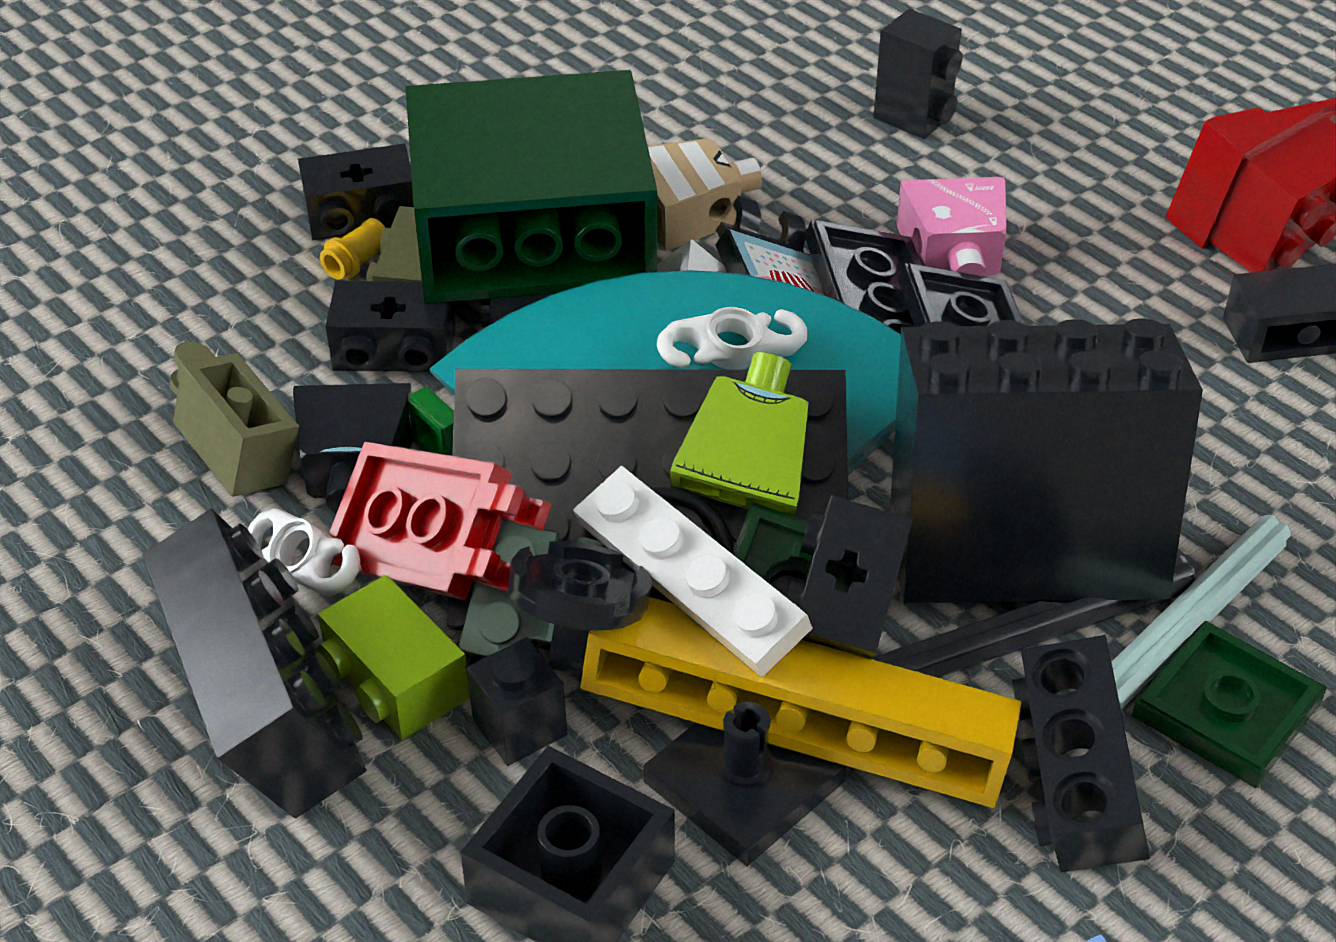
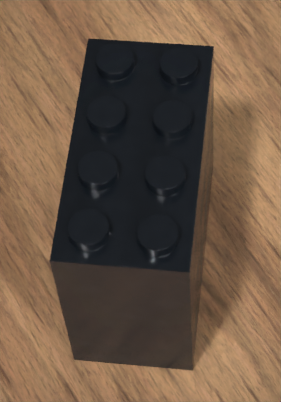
[890,318,1203,603]

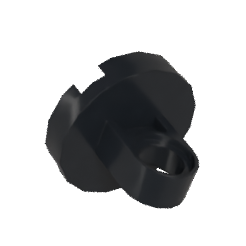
[508,541,652,675]

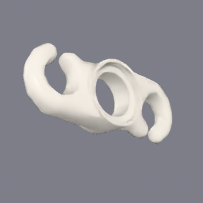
[657,307,808,370]
[248,508,360,597]

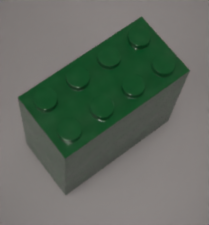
[405,70,657,304]

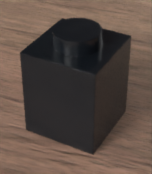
[466,637,568,767]

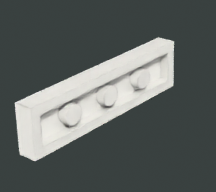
[573,466,813,677]

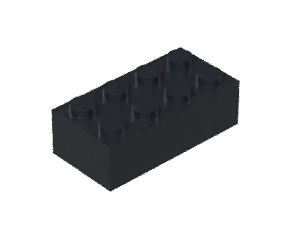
[142,508,367,819]

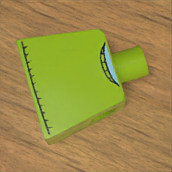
[670,352,808,516]

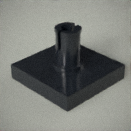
[643,701,846,867]

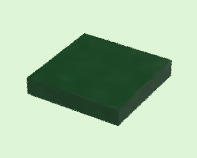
[1132,620,1327,788]

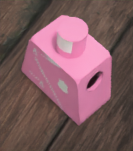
[896,177,1006,277]

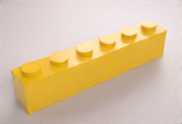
[580,597,1022,809]

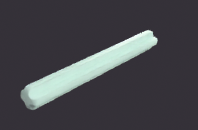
[1112,515,1291,710]

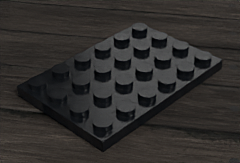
[447,369,848,630]

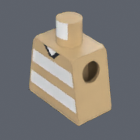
[648,139,762,251]

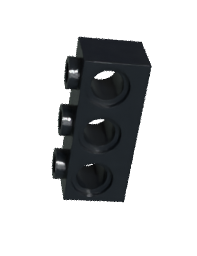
[1012,635,1150,872]

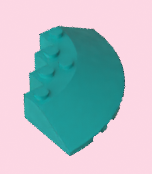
[430,270,901,476]

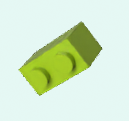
[317,574,470,740]

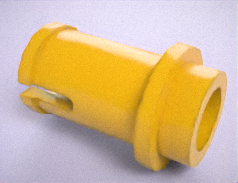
[320,218,386,280]

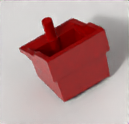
[1165,98,1336,272]

